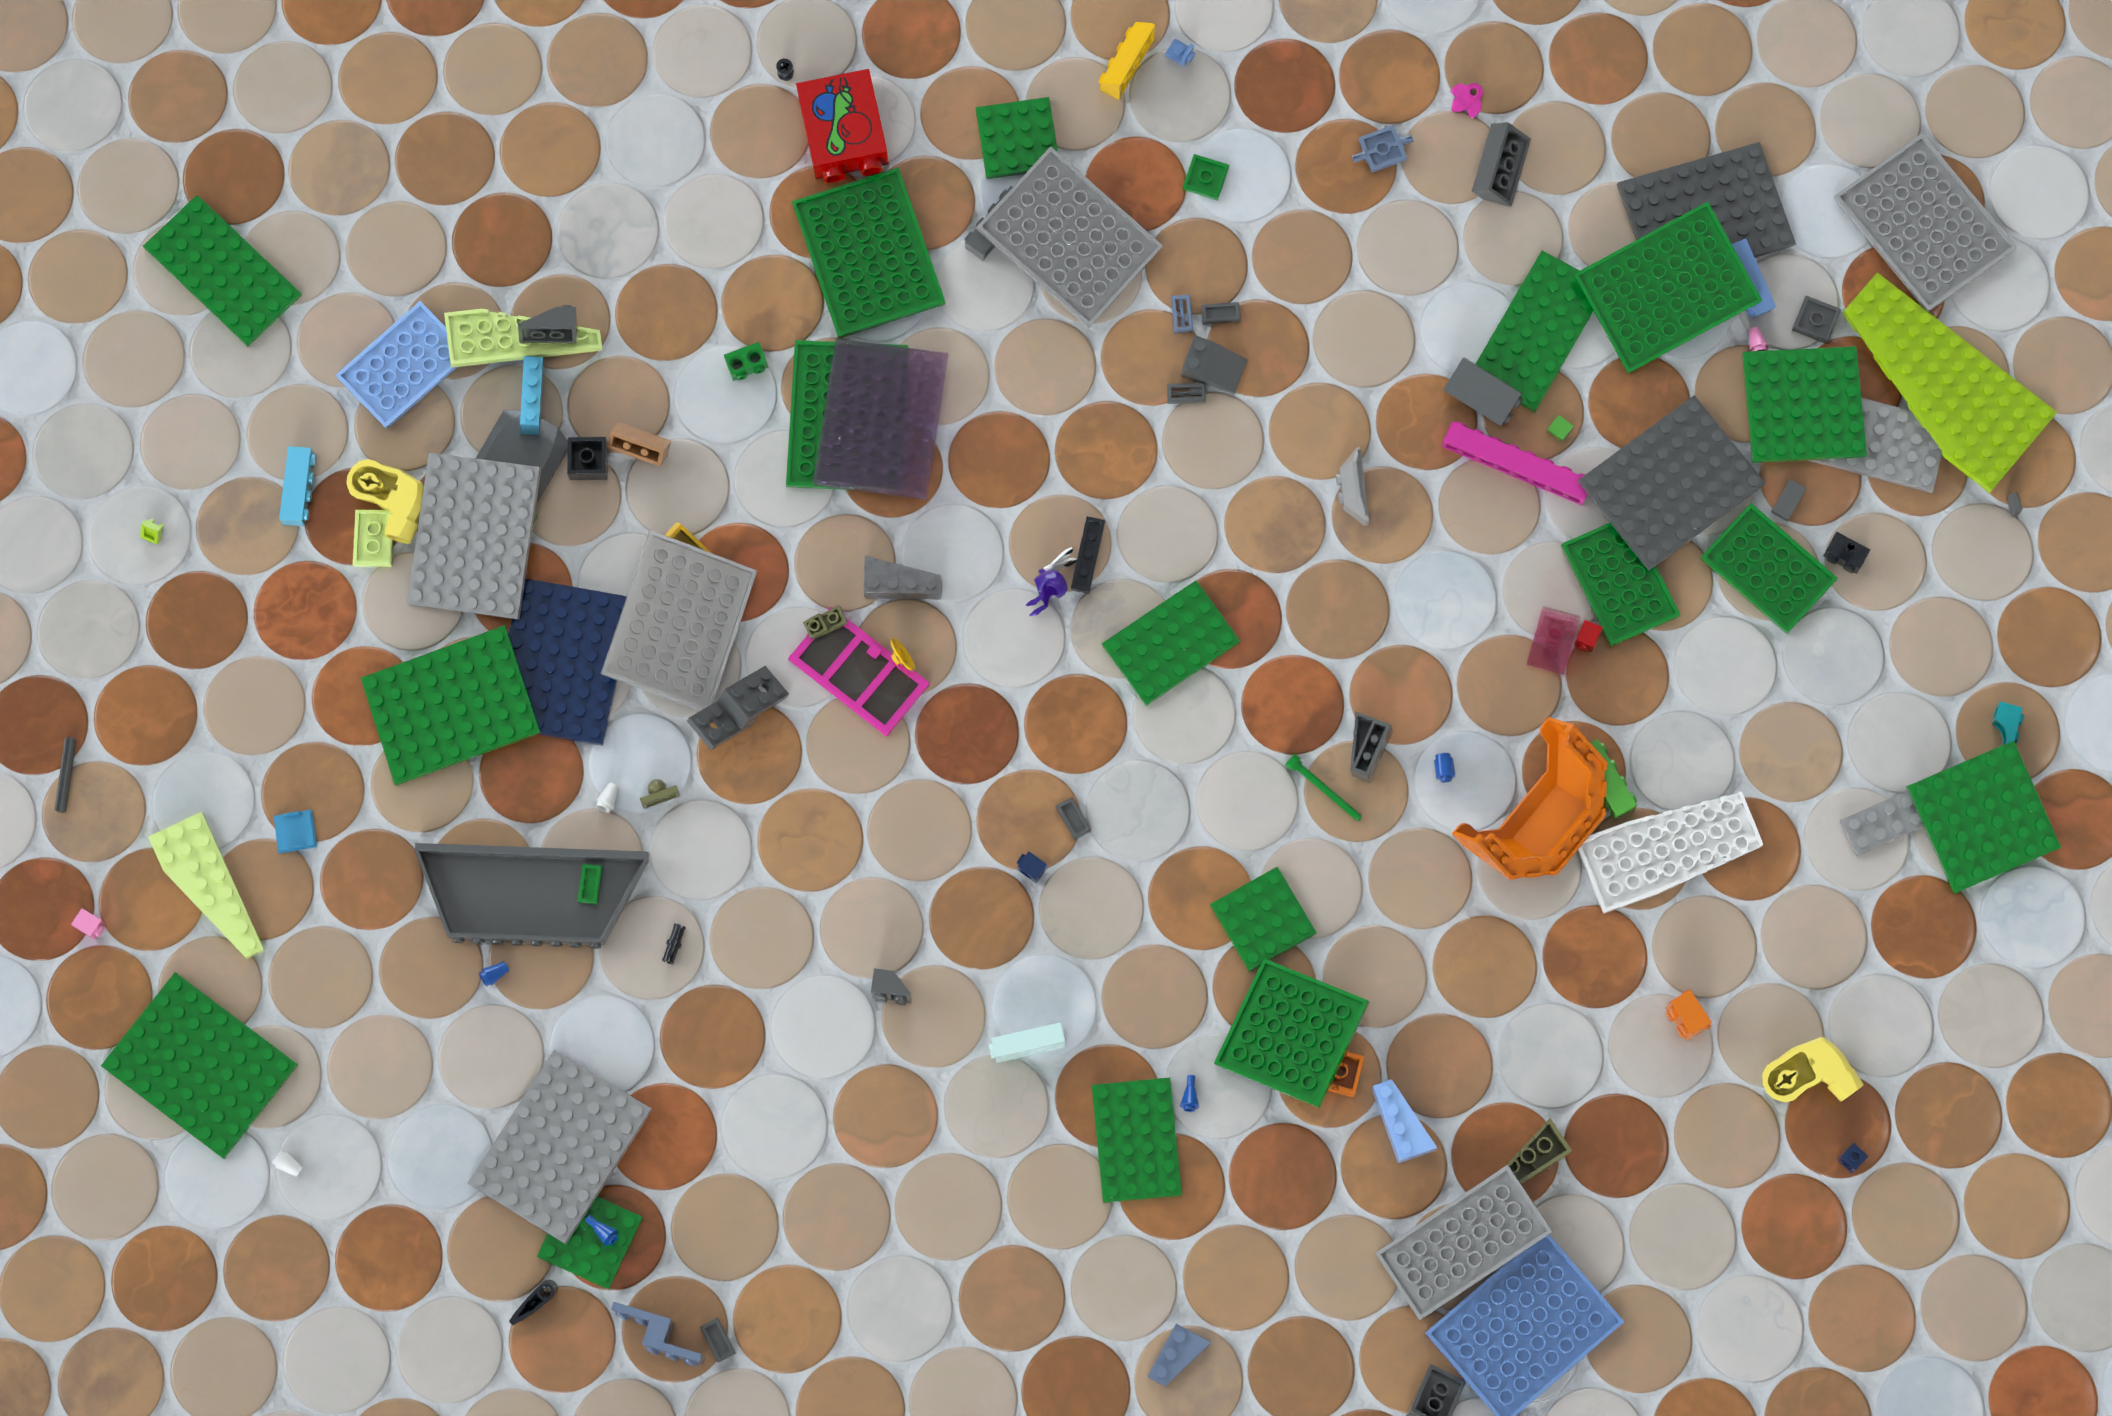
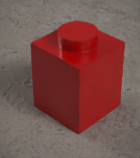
[1574,620,1602,652]

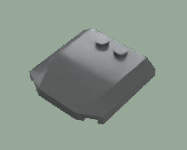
[475,410,568,502]

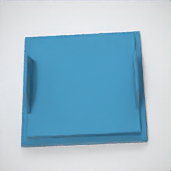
[274,809,317,854]

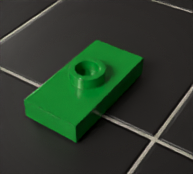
[577,864,603,905]

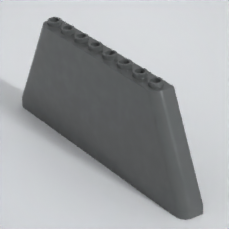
[415,843,650,949]

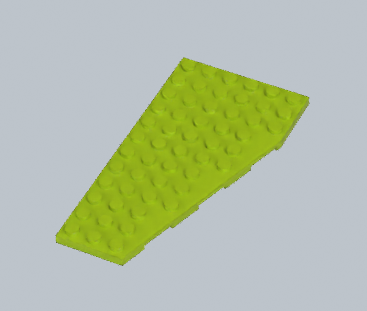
[1842,273,2057,493]

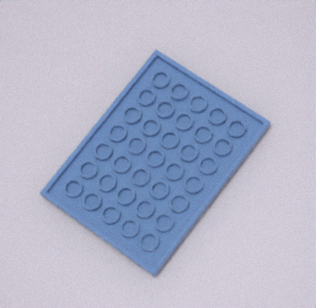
[1425,1235,1624,1416]

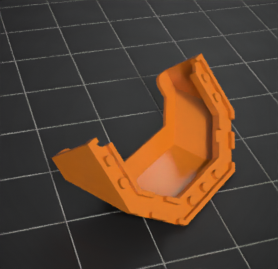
[1451,717,1607,880]

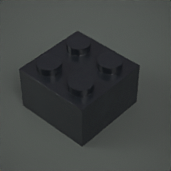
[567,437,608,480]

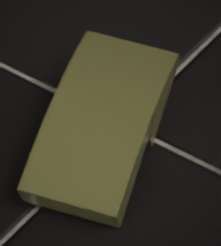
[803,605,848,639]

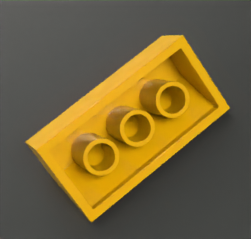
[1098,22,1155,100]

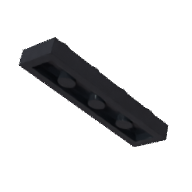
[1071,516,1105,594]

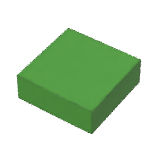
[1547,415,1574,442]

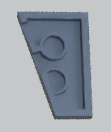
[1148,1324,1211,1386]

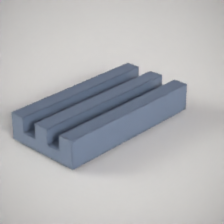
[1171,294,1193,334]

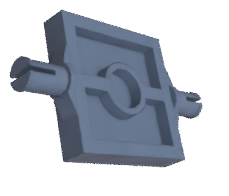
[1352,125,1414,173]

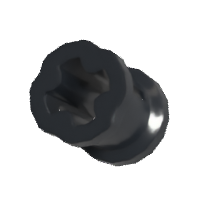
[776,58,794,81]

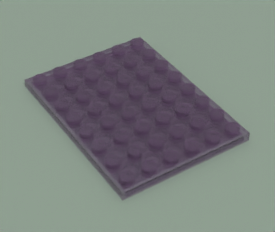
[813,339,949,500]

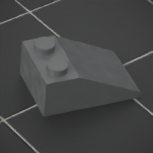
[518,305,577,343]
[1181,335,1247,395]
[1405,1364,1466,1416]

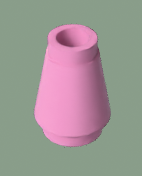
[1748,327,1769,351]

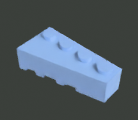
[1371,1079,1437,1163]

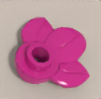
[1450,83,1483,118]

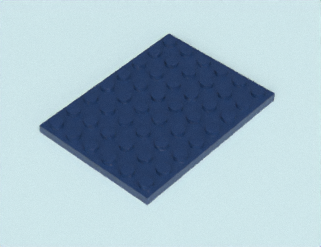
[509,578,627,746]

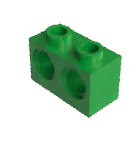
[724,342,768,381]

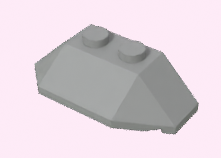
[1336,447,1369,526]

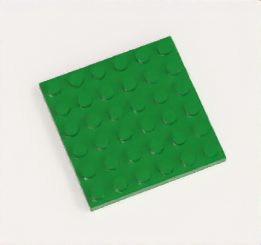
[1742,346,1867,463]
[1906,741,2061,894]
[1214,959,1370,1109]

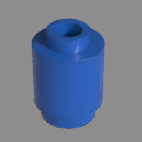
[1434,753,1455,783]

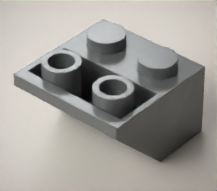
[871,968,912,1005]

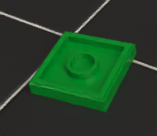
[1182,154,1230,201]

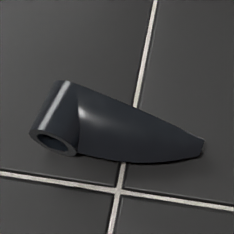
[509,1279,558,1326]

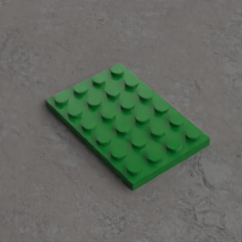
[1700,503,1838,634]
[1561,523,1681,647]
[1102,580,1240,706]
[1092,1077,1182,1203]

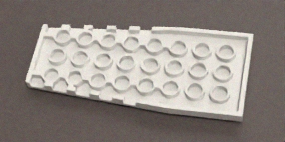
[1578,792,1763,914]

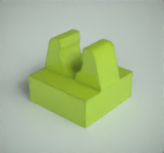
[140,519,164,544]

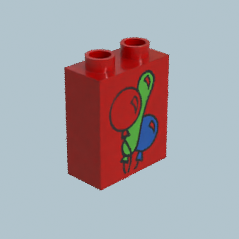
[796,69,889,183]

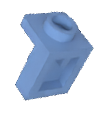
[1165,39,1195,66]

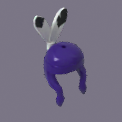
[1026,547,1077,617]

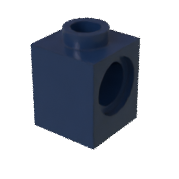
[1017,851,1048,883]
[1837,1143,1869,1173]

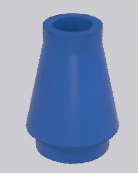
[479,961,509,987]

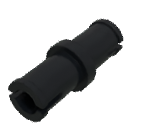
[662,924,686,965]

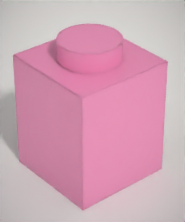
[71,908,106,940]

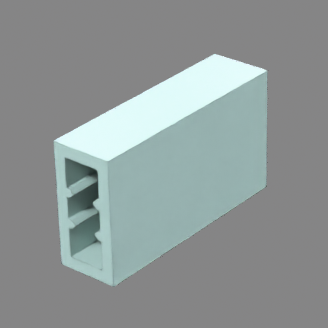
[989,1022,1065,1063]

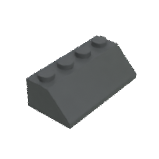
[1472,122,1531,207]

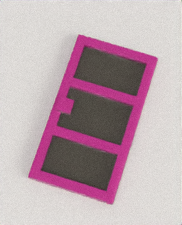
[788,606,930,737]

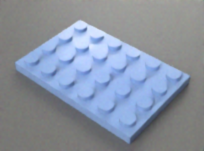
[335,301,457,430]

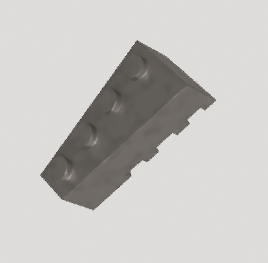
[864,556,942,600]

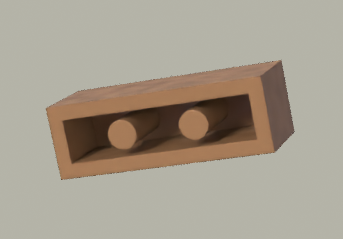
[607,422,671,466]

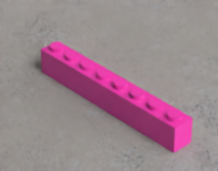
[1442,421,1587,506]

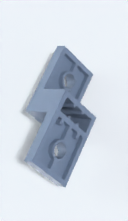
[611,1302,705,1367]

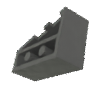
[1350,711,1393,783]

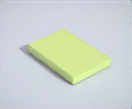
[353,510,393,567]

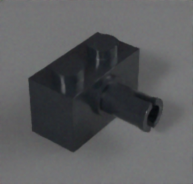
[1823,531,1871,574]

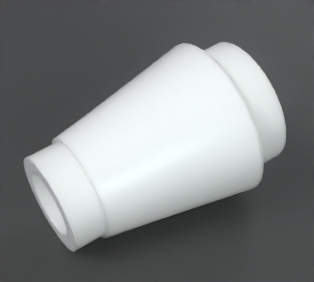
[596,783,619,813]
[272,1150,303,1177]

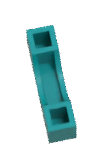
[1992,701,2024,745]

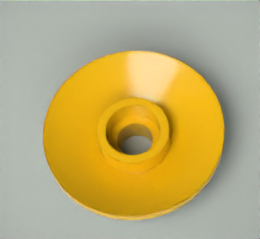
[890,638,915,671]

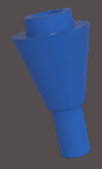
[1180,1075,1199,1112]
[585,1215,618,1246]

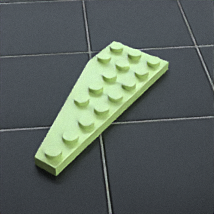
[444,309,602,368]
[148,812,265,959]

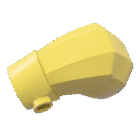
[347,459,424,544]
[1762,1037,1864,1102]

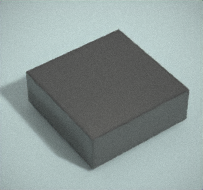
[2006,492,2023,517]

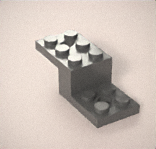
[687,666,789,750]

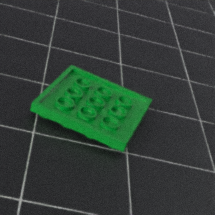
[976,97,1058,179]
[1210,867,1317,972]
[537,1196,643,1290]

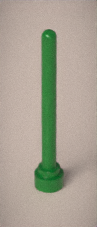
[1285,754,1362,821]

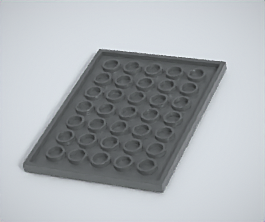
[1617,142,1796,257]
[1577,395,1766,571]

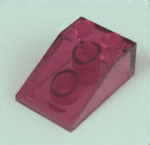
[1527,606,1581,675]

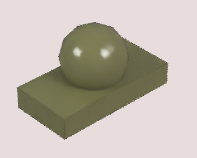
[640,779,680,809]

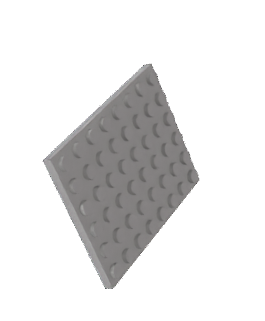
[1834,133,2017,312]
[976,146,1163,328]
[407,452,541,620]
[601,530,757,711]
[468,1050,652,1244]

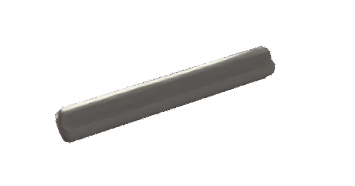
[54,737,76,813]

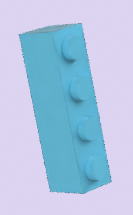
[520,356,544,435]
[279,446,316,526]

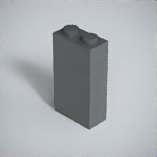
[1443,357,1523,426]

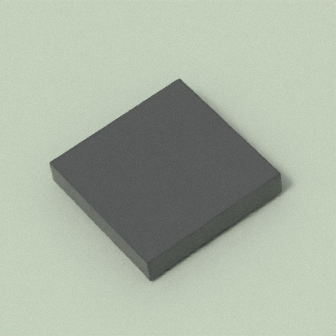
[1792,295,1841,344]

